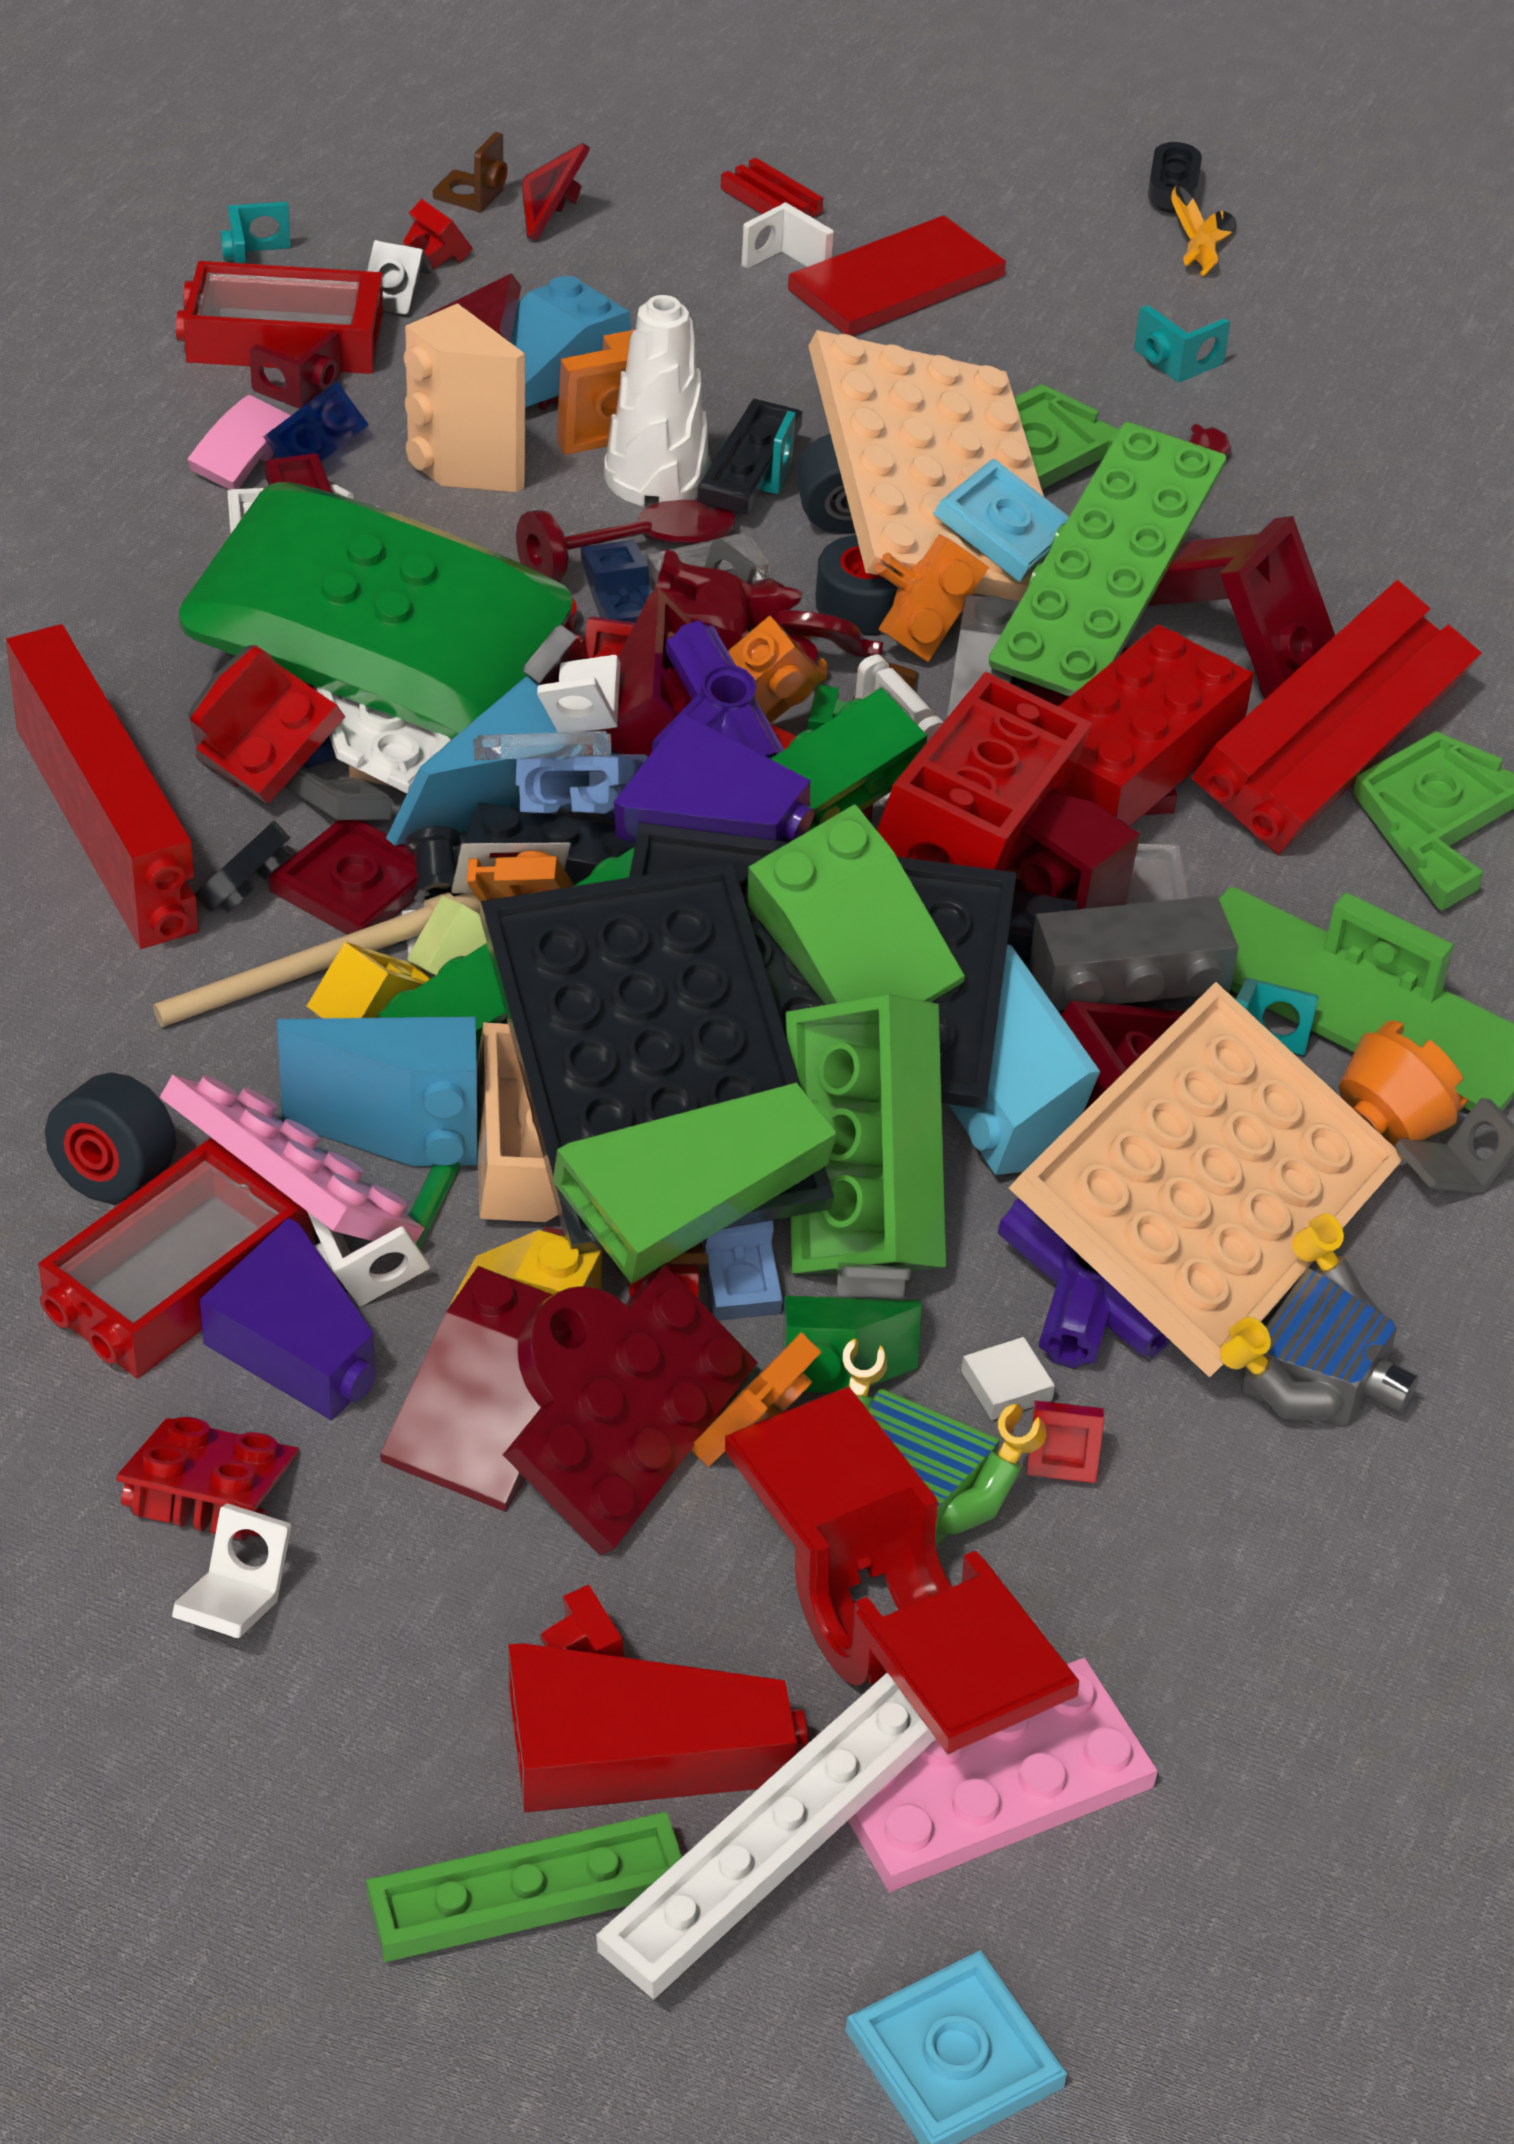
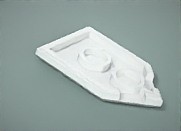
[314,686,451,793]

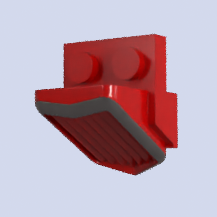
[188,645,346,805]

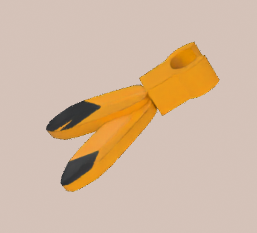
[1171,185,1236,277]

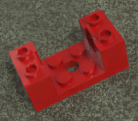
[877,671,1093,871]

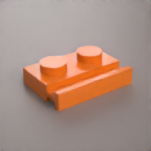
[467,851,574,903]
[691,1332,821,1468]

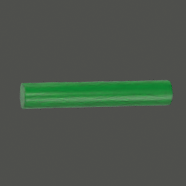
[408,1162,461,1249]

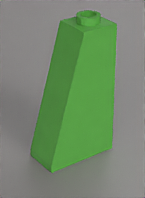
[553,1083,837,1284]

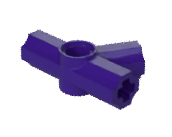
[652,620,784,759]
[998,1198,1170,1369]

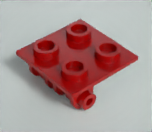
[116,1417,299,1541]

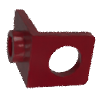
[249,331,341,410]

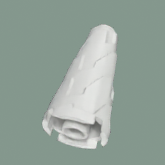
[604,295,711,507]

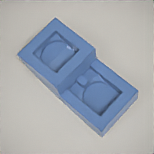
[702,1220,783,1320]

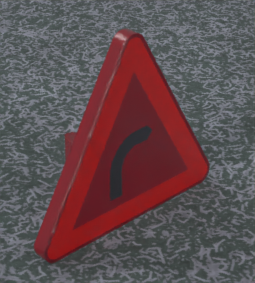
[522,143,590,241]

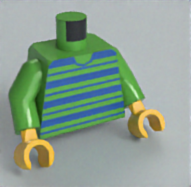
[843,1339,1047,1546]

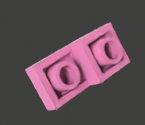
[188,394,296,490]

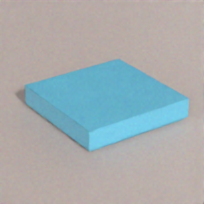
[933,459,1069,582]
[845,1950,1067,2144]

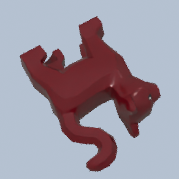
[654,549,820,667]

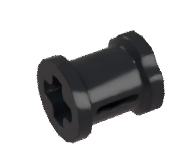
[406,826,463,903]

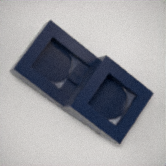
[581,539,653,623]

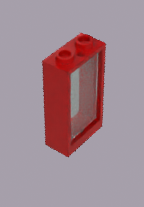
[176,261,384,374]
[38,1137,315,1379]

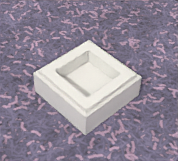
[961,1337,1055,1420]

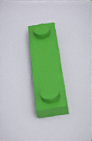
[366,1811,682,1963]

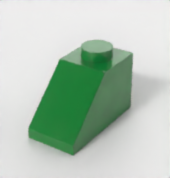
[782,1295,922,1393]

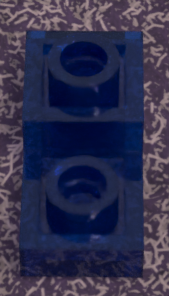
[263,382,369,462]

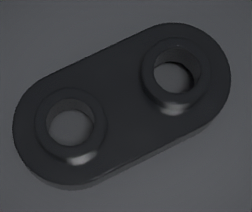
[1148,142,1202,213]
[194,820,291,913]

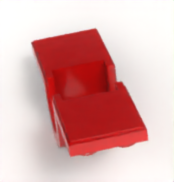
[725,1386,1080,1754]

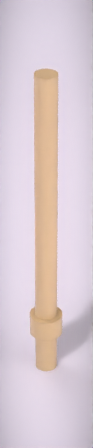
[153,892,481,1028]

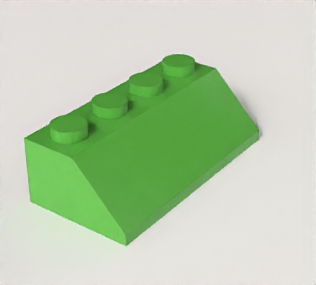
[786,994,946,1275]

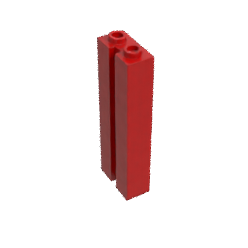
[1191,579,1482,856]
[5,624,198,950]

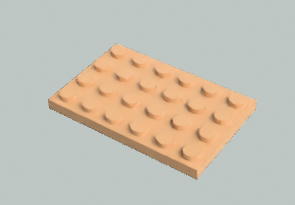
[808,330,1044,602]
[1009,982,1404,1378]

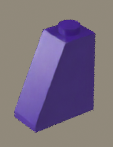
[614,713,814,843]
[200,1218,376,1421]

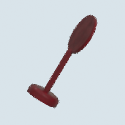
[516,500,735,583]

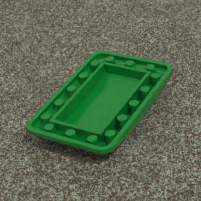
[179,482,573,739]

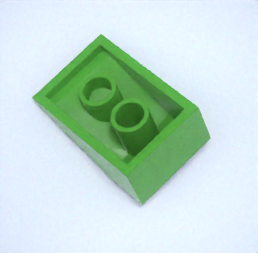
[748,804,965,1005]

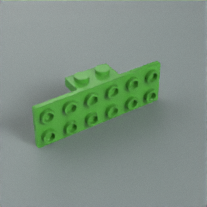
[988,422,1226,696]
[1219,887,1514,1111]

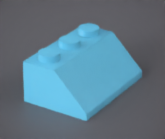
[947,945,1100,1175]

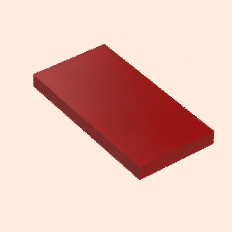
[788,215,1006,336]

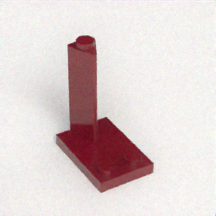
[1147,516,1335,699]

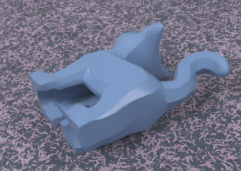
[515,748,648,820]

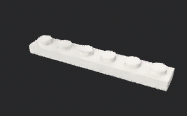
[596,1673,936,2000]

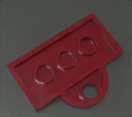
[502,1265,758,1555]

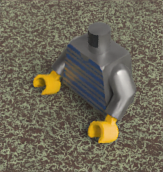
[1220,1213,1419,1427]

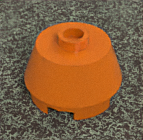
[1339,1020,1468,1147]

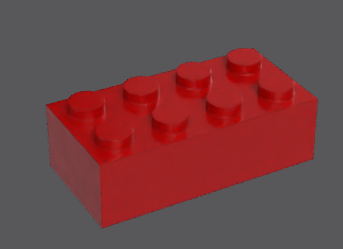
[1058,624,1254,827]

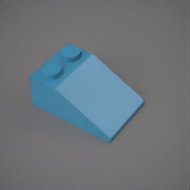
[510,276,631,407]
[386,676,576,846]
[277,1017,477,1166]

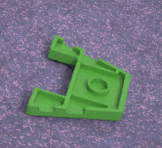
[1014,384,1121,489]
[1353,731,1514,911]

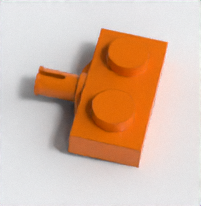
[874,534,989,662]

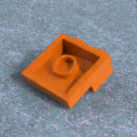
[557,329,636,455]
[728,616,826,724]

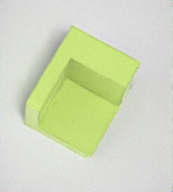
[407,895,487,976]

